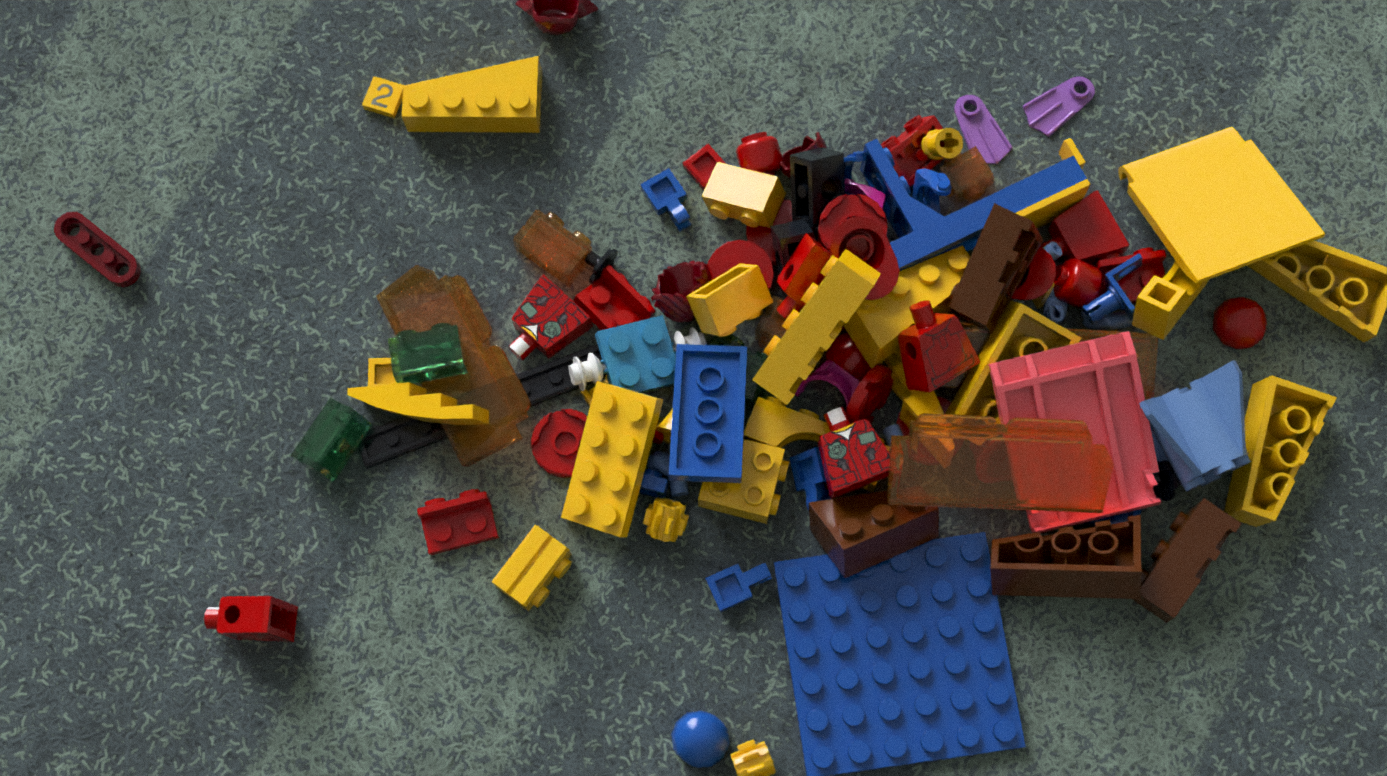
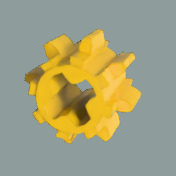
[642,497,689,542]
[730,739,776,776]

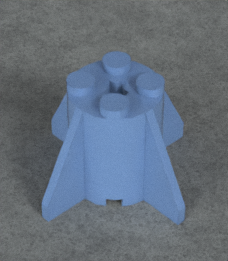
[1139,360,1251,492]

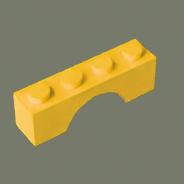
[1132,261,1210,340]
[743,396,891,492]

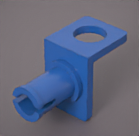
[1082,253,1143,325]

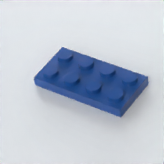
[669,344,747,483]

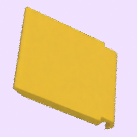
[1119,127,1325,284]

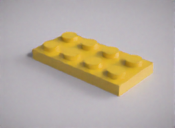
[561,381,663,538]

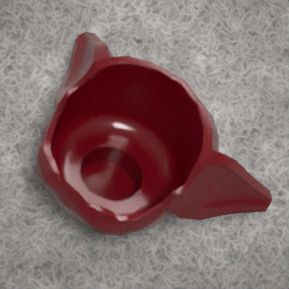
[516,0,598,35]

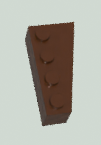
[990,515,1141,599]

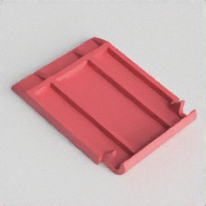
[988,331,1161,533]

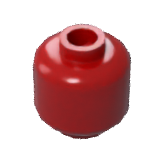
[736,132,784,176]
[1053,258,1105,308]

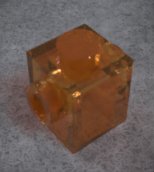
[940,146,994,203]

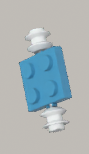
[568,315,707,393]

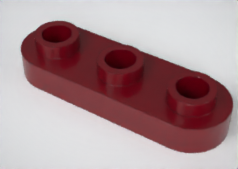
[54,212,141,287]

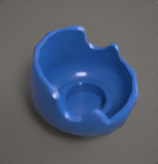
[671,711,730,768]

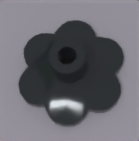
[584,249,618,284]
[1153,460,1180,501]

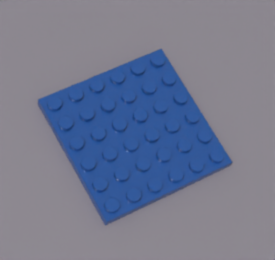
[774,532,1026,776]

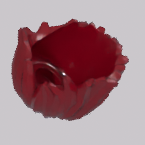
[651,260,712,323]

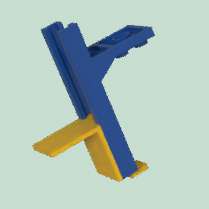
[860,138,1091,309]

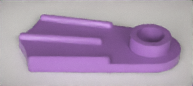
[1023,76,1095,137]
[954,95,1013,165]

